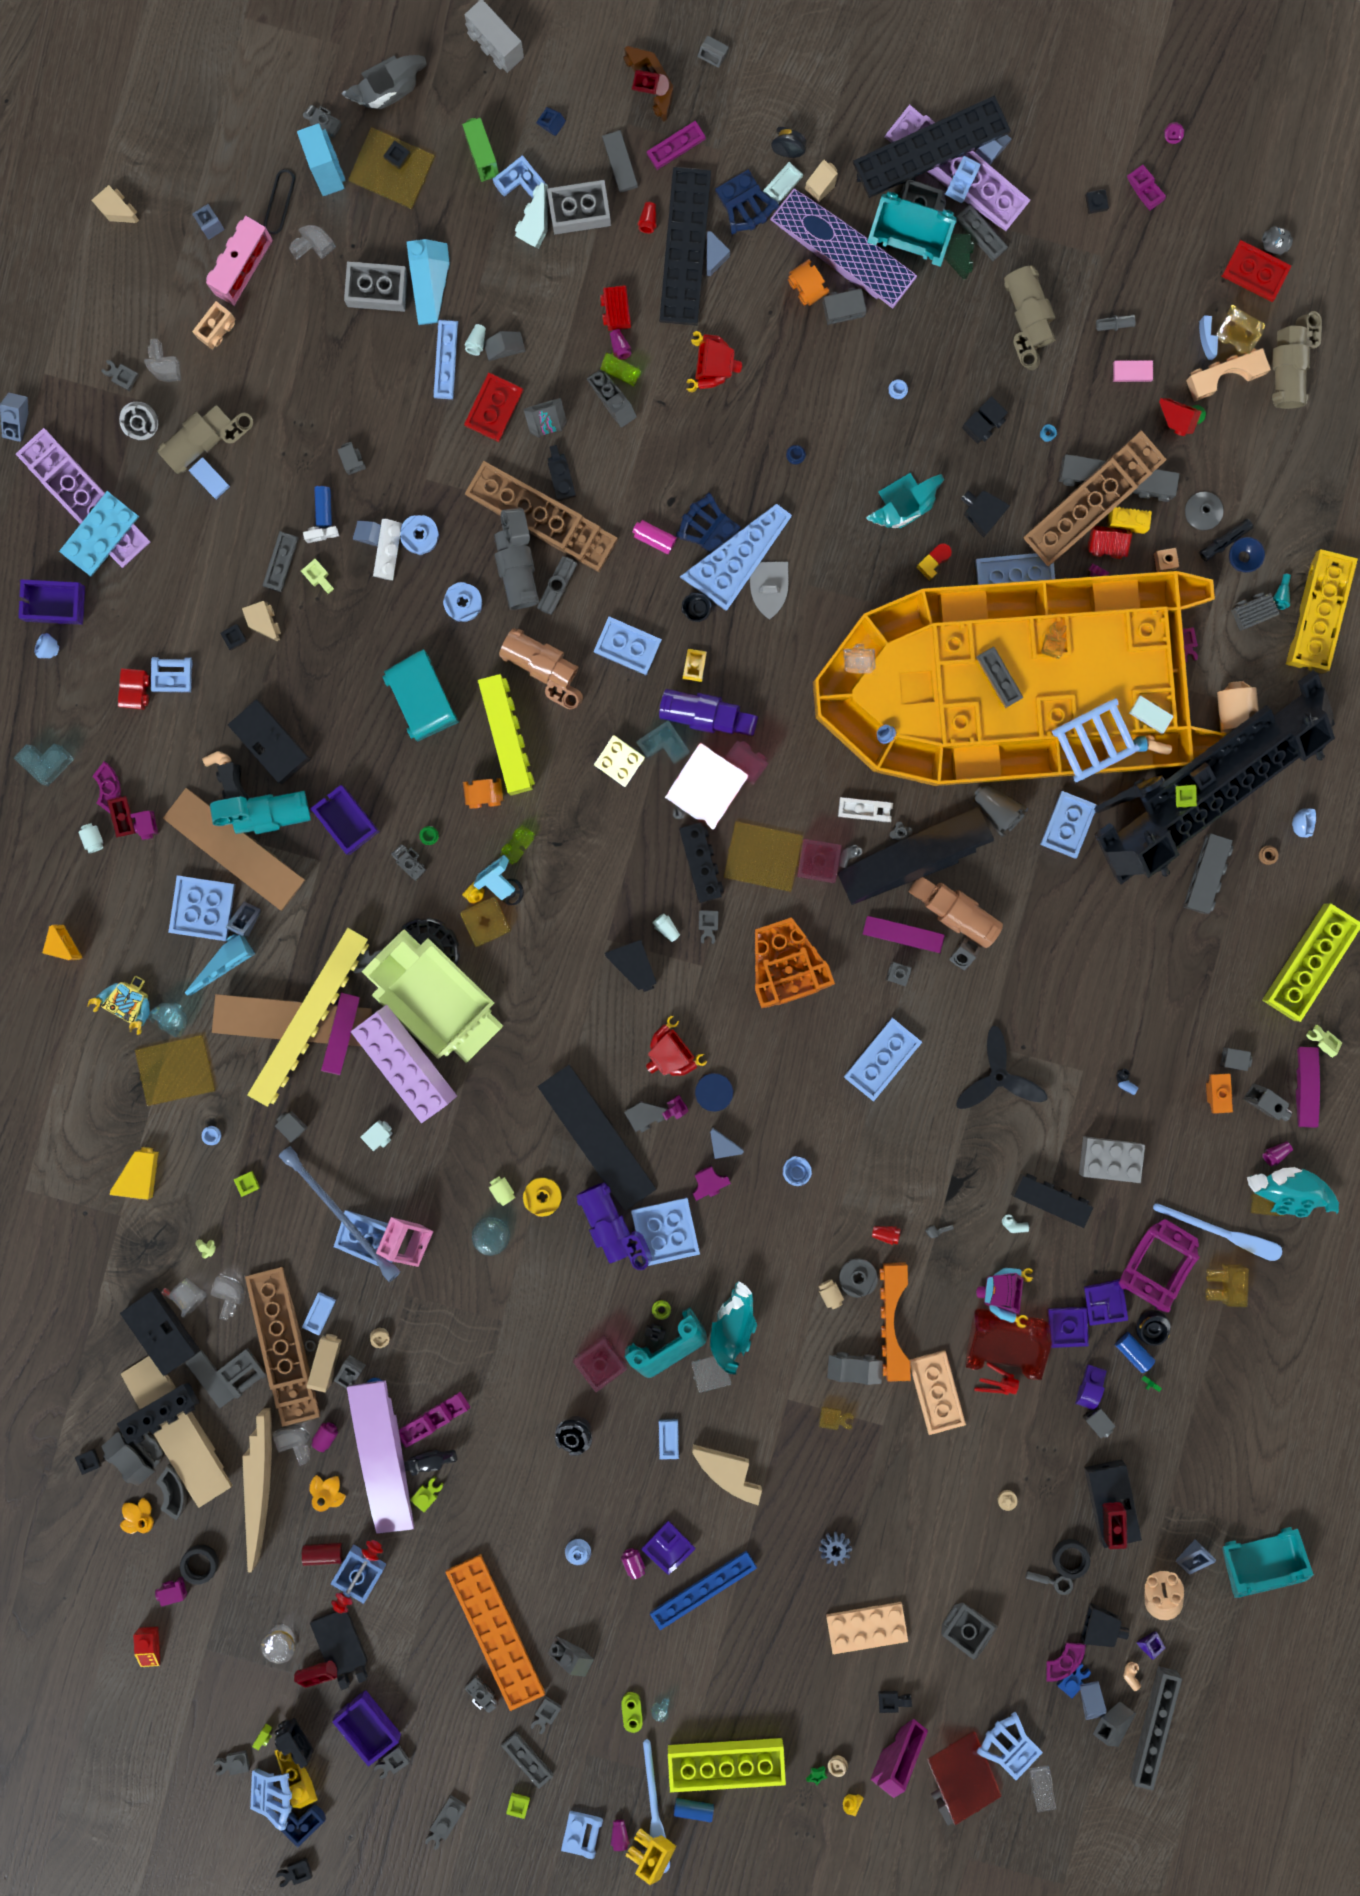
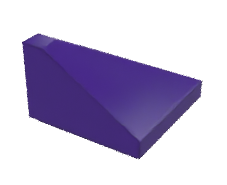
[1136,1631,1165,1659]

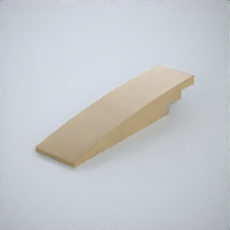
[121,1356,233,1508]
[242,1408,272,1572]

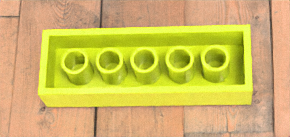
[478,674,535,795]
[1262,903,1360,1022]
[668,1738,786,1792]

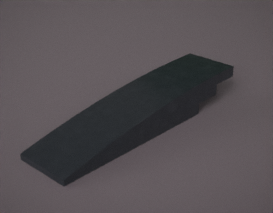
[837,807,994,905]
[537,1064,657,1211]

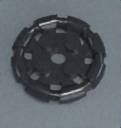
[393,918,460,966]

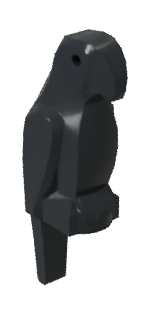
[404,1449,458,1476]

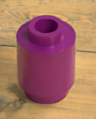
[311,1422,338,1452]
[621,1548,645,1579]

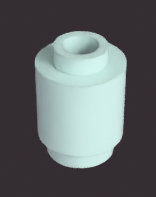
[78,823,103,853]

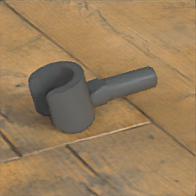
[925,1225,954,1238]

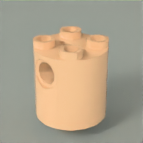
[1217,681,1259,734]
[1145,1571,1184,1620]

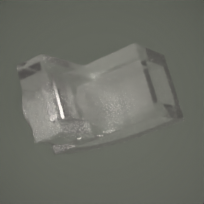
[289,225,336,260]
[144,339,181,382]
[843,644,876,673]
[211,1274,244,1321]
[272,1425,311,1466]
[1029,1766,1057,1813]

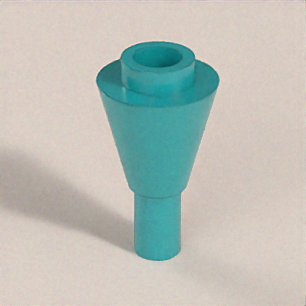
[1273,574,1291,610]

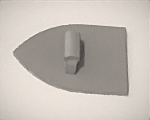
[750,562,788,620]

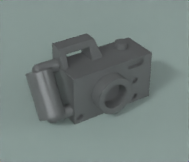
[303,105,342,138]
[391,844,426,881]
[464,1674,499,1713]

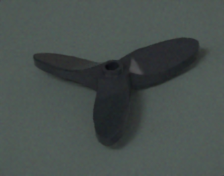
[1094,770,1174,813]
[956,1026,1048,1109]

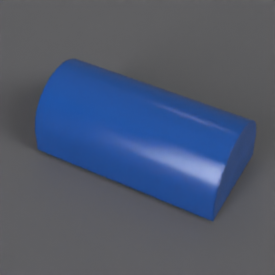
[315,486,332,529]
[1114,1332,1155,1373]
[674,1798,714,1822]

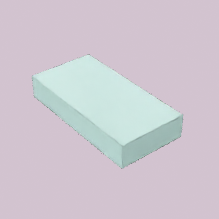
[763,162,803,204]
[1129,696,1174,734]

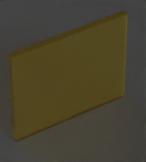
[348,127,435,209]
[724,822,803,892]
[135,1035,215,1106]

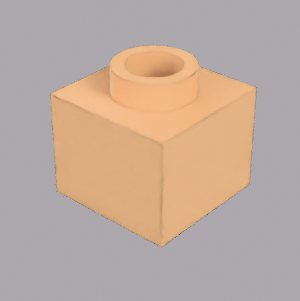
[1154,548,1179,572]

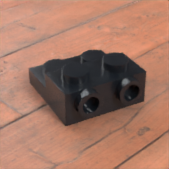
[274,1718,314,1769]

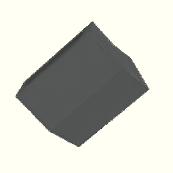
[697,36,729,68]

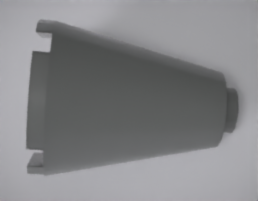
[975,785,1028,837]

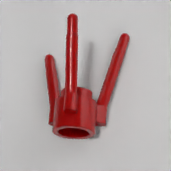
[974,1362,1019,1395]

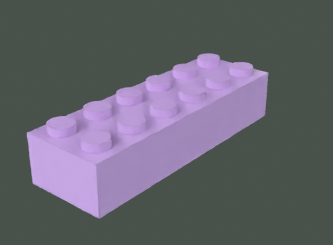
[351,1004,457,1123]

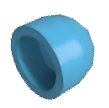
[1040,424,1057,442]
[1133,736,1148,752]

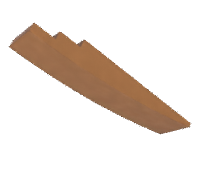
[1023,430,1167,567]
[465,461,618,572]
[163,788,306,911]
[212,994,372,1046]
[245,1267,321,1427]

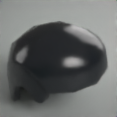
[681,592,712,622]

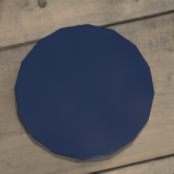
[695,1073,733,1112]

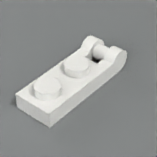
[838,797,893,822]

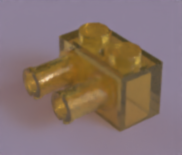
[1205,1264,1249,1307]

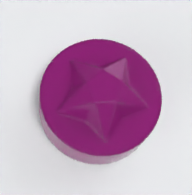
[1164,122,1184,144]

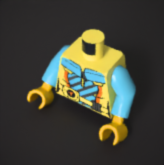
[87,976,150,1035]

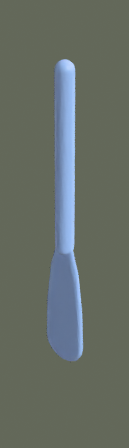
[1153,1203,1282,1261]
[643,1739,670,1873]

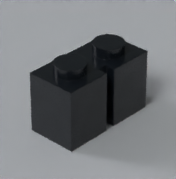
[962,396,1008,444]

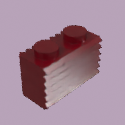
[1102,1502,1127,1550]

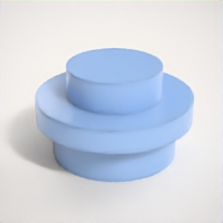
[889,379,908,399]
[202,1126,221,1145]

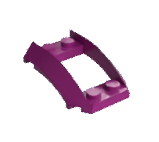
[1119,1219,1200,1312]

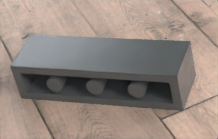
[1183,834,1233,914]

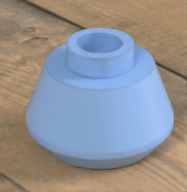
[34,633,59,658]
[565,1539,591,1565]

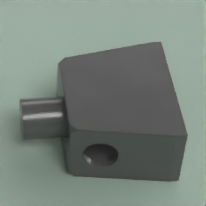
[1243,1083,1292,1121]

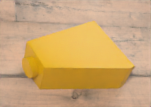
[110,1147,159,1200]

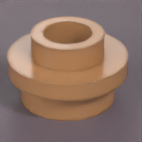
[1259,846,1278,865]

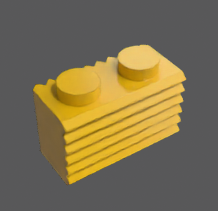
[1107,507,1152,534]

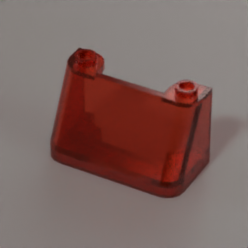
[965,1309,1052,1380]

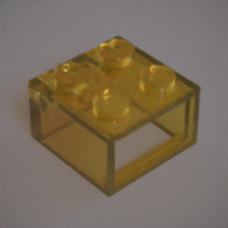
[1216,305,1265,354]

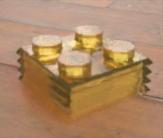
[460,897,511,947]

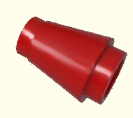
[638,202,656,234]
[872,1226,901,1245]

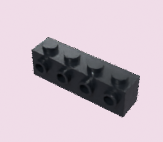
[679,822,724,903]
[1011,1173,1094,1228]
[117,1383,200,1445]

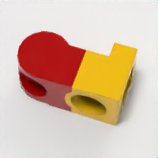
[916,544,952,581]

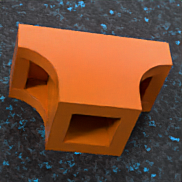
[1206,1073,1233,1113]

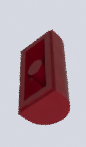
[632,70,669,96]
[107,795,136,838]
[302,1543,343,1566]
[294,1661,337,1688]

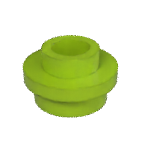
[652,1300,671,1320]

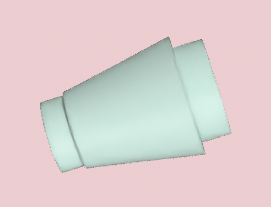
[465,324,486,355]
[653,913,680,942]

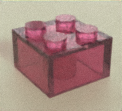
[723,741,769,785]
[796,839,842,884]
[573,1334,627,1392]

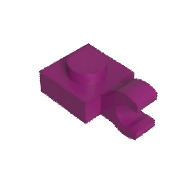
[662,1095,689,1120]

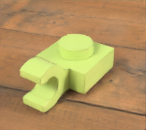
[301,559,334,594]
[1306,1025,1342,1058]

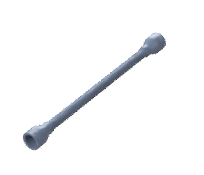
[279,1146,400,1282]

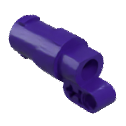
[659,689,758,736]
[576,1183,652,1270]

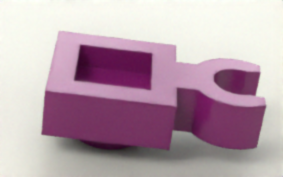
[1087,563,1110,577]
[1183,627,1198,663]

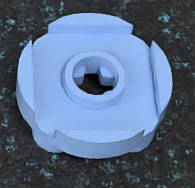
[400,515,439,555]
[443,582,482,622]

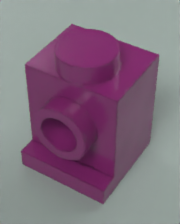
[130,810,158,840]
[155,1577,188,1606]

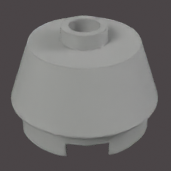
[119,402,158,440]

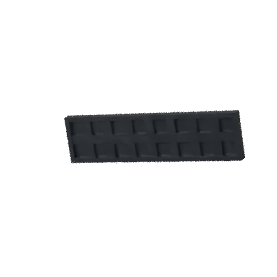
[853,95,1011,198]
[659,167,711,326]

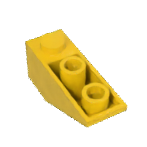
[275,1750,318,1808]

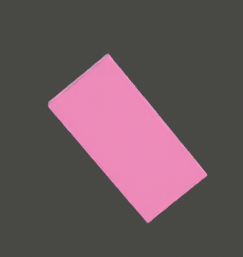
[1113,361,1153,382]

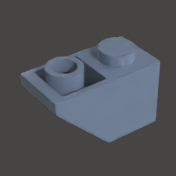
[0,393,28,442]

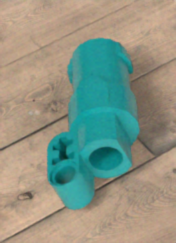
[210,791,311,834]

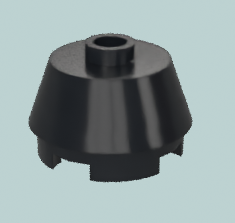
[555,1416,592,1456]

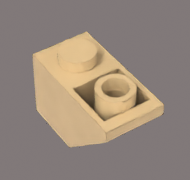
[805,159,838,203]
[92,185,139,223]
[242,601,281,641]

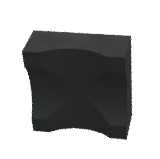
[216,762,250,801]

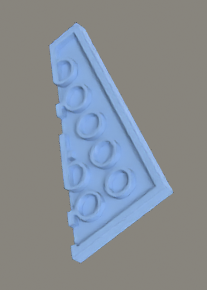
[680,504,792,611]

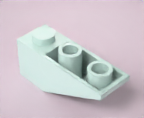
[515,182,548,249]

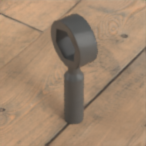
[1025,1571,1073,1595]

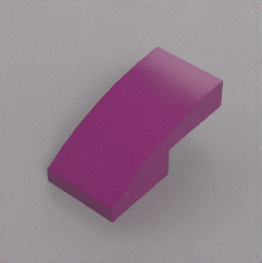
[1127,165,1166,211]

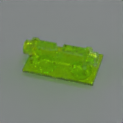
[600,352,642,386]
[500,825,535,865]

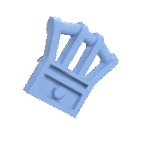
[977,1712,1043,1780]
[250,1769,292,1830]

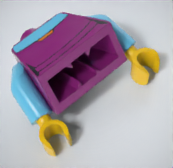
[976,1268,1033,1328]

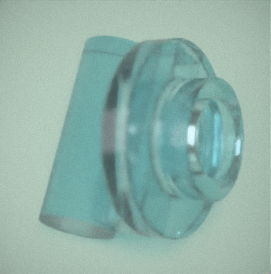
[651,1698,670,1722]

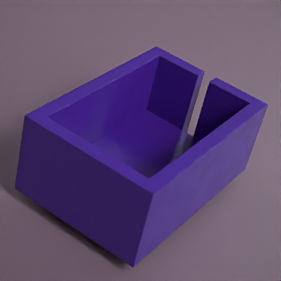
[19,579,85,625]
[310,785,380,855]
[332,1690,401,1767]

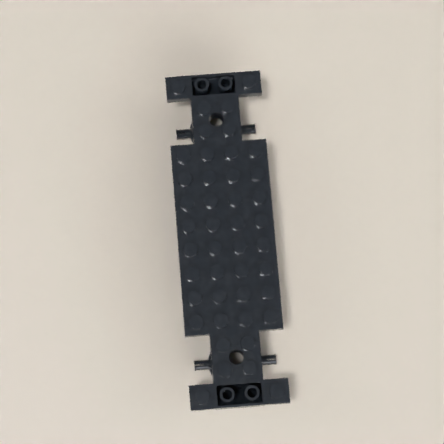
[1094,670,1335,885]

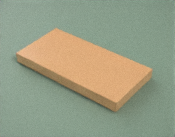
[910,1350,966,1435]

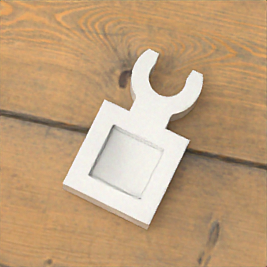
[303,526,339,543]

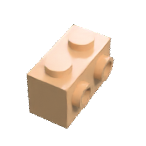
[192,301,236,350]

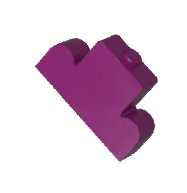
[870,1719,928,1798]

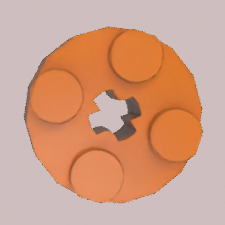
[787,259,829,306]
[463,778,504,809]

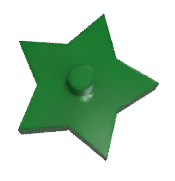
[1142,1375,1162,1392]
[806,1766,828,1785]

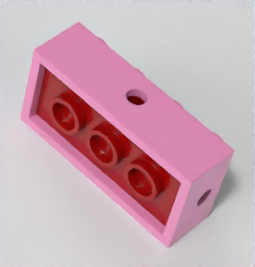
[206,216,273,306]

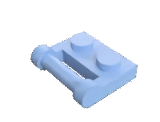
[151,657,192,692]
[561,1811,603,1859]

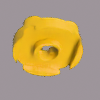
[523,1177,562,1217]

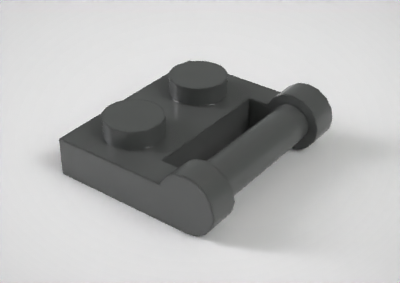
[216,1348,267,1399]

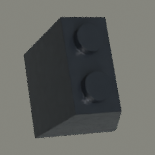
[605,940,657,992]

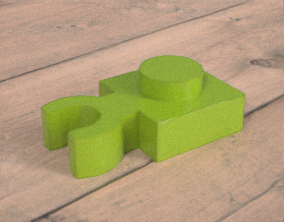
[410,1476,444,1512]

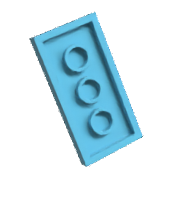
[59,491,139,577]

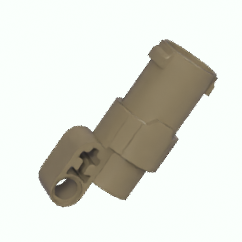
[1004,265,1056,370]
[1272,311,1322,409]
[156,405,253,475]

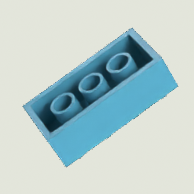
[297,123,346,196]

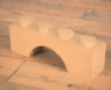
[1186,348,1271,402]

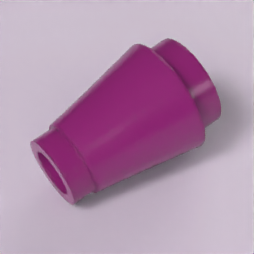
[610,329,632,360]
[1263,1141,1293,1167]
[611,1819,630,1851]

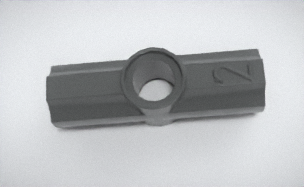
[537,556,578,615]

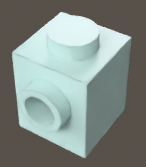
[360,1120,393,1151]

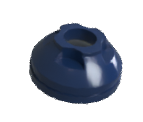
[1229,537,1265,573]

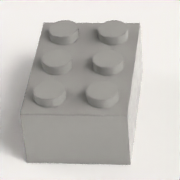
[464,0,524,73]
[547,180,611,235]
[344,262,408,312]
[1079,1136,1145,1183]

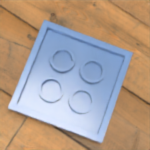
[168,876,236,941]
[631,1197,700,1266]

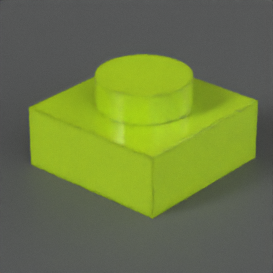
[1176,785,1197,807]
[234,1171,260,1197]
[252,1724,272,1751]
[506,1793,530,1819]

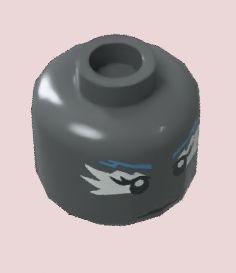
[1262,226,1293,255]

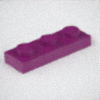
[647,121,706,170]

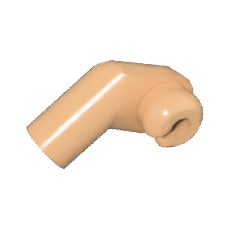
[1146,735,1172,755]
[202,751,231,767]
[1124,1662,1141,1691]

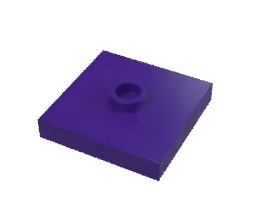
[1048,1307,1089,1348]

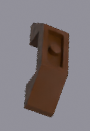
[623,46,673,122]

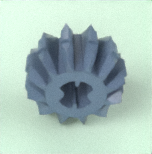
[819,1532,852,1566]

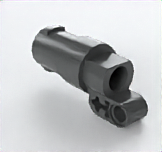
[494,508,539,610]

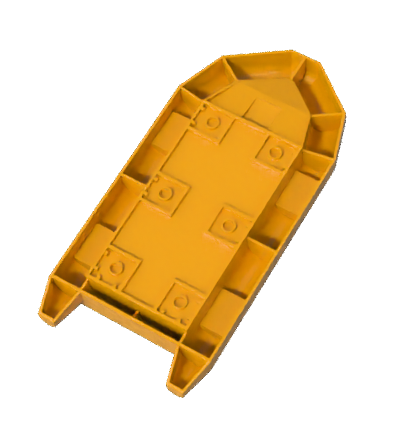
[813,571,1226,786]

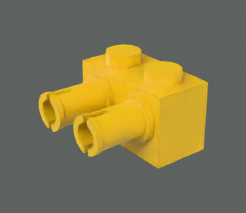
[626,1829,676,1885]

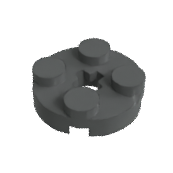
[839,1258,878,1298]

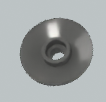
[1185,492,1223,530]

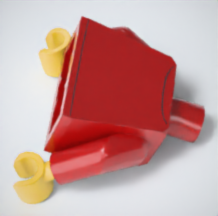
[686,331,742,392]
[646,1016,707,1076]

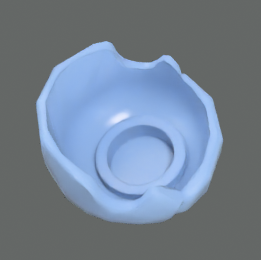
[1292,808,1316,838]
[783,1156,812,1186]

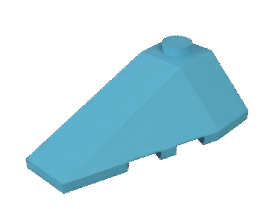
[407,239,450,325]
[185,934,255,996]

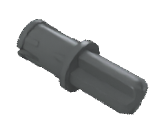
[1096,314,1135,331]

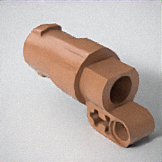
[499,628,583,709]
[908,877,1003,948]

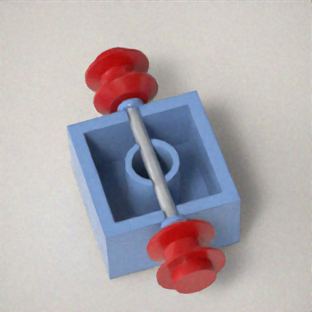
[331,1540,386,1613]

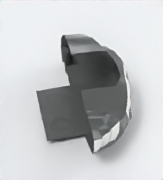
[341,55,427,109]

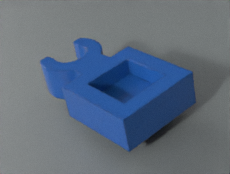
[1056,1662,1091,1698]

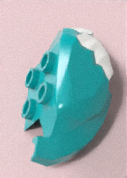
[866,473,944,528]
[1247,1167,1339,1218]
[710,1281,757,1375]

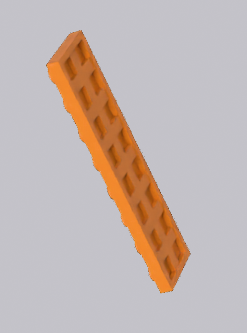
[445,1554,545,1711]

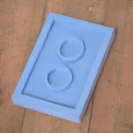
[594,617,662,675]
[1040,791,1098,859]

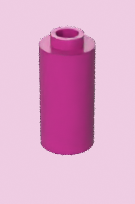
[632,520,677,555]

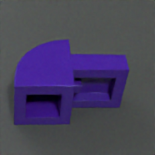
[1075,1365,1107,1410]

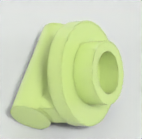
[195,1239,216,1259]

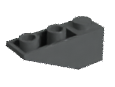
[587,368,637,428]

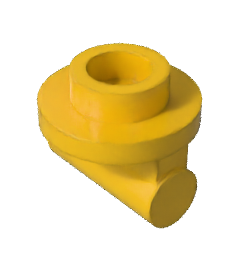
[462,881,484,903]
[843,1794,864,1816]

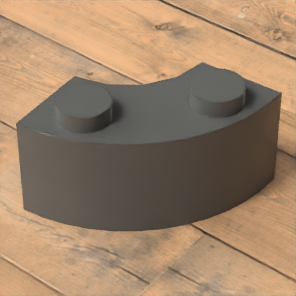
[827,1352,883,1385]
[101,1431,155,1486]
[156,1463,189,1520]

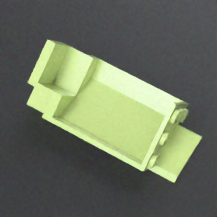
[362,929,503,1063]

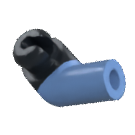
[1116,1068,1138,1095]

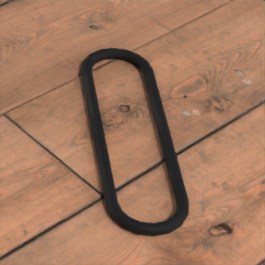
[264,169,295,235]

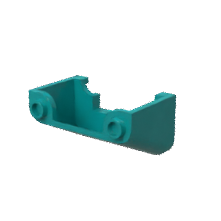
[867,192,956,267]
[382,649,459,742]
[625,1307,707,1378]
[1222,1527,1314,1598]

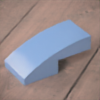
[945,156,981,203]
[1199,316,1218,360]

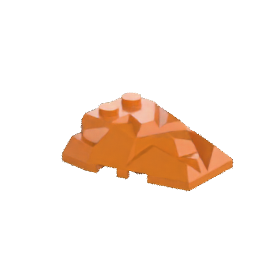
[755,917,835,1009]

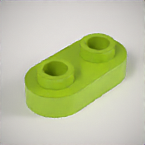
[621,1692,643,1733]

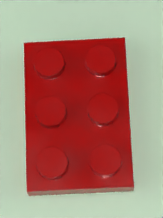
[1221,240,1291,302]
[464,372,524,442]

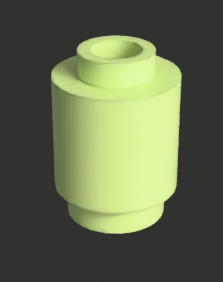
[488,1176,515,1206]

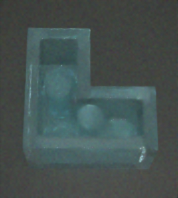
[636,720,690,764]
[14,743,75,786]

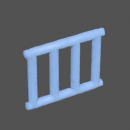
[1052,698,1140,782]

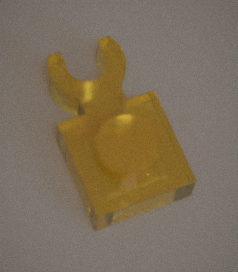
[1041,622,1066,659]
[819,1407,854,1430]

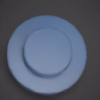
[877,725,896,744]

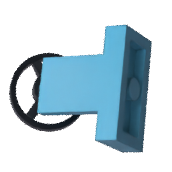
[473,855,524,905]

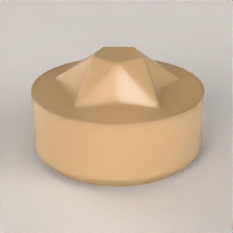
[370,1328,390,1348]
[997,1490,1017,1511]
[828,1755,848,1777]

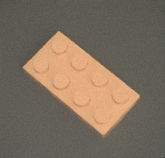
[826,1602,908,1654]

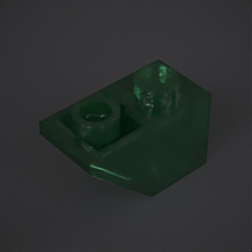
[945,234,974,279]

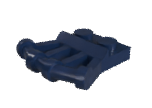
[715,169,779,234]
[675,492,741,553]

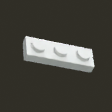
[373,519,402,580]

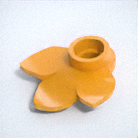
[309,1475,346,1512]
[120,1498,154,1534]

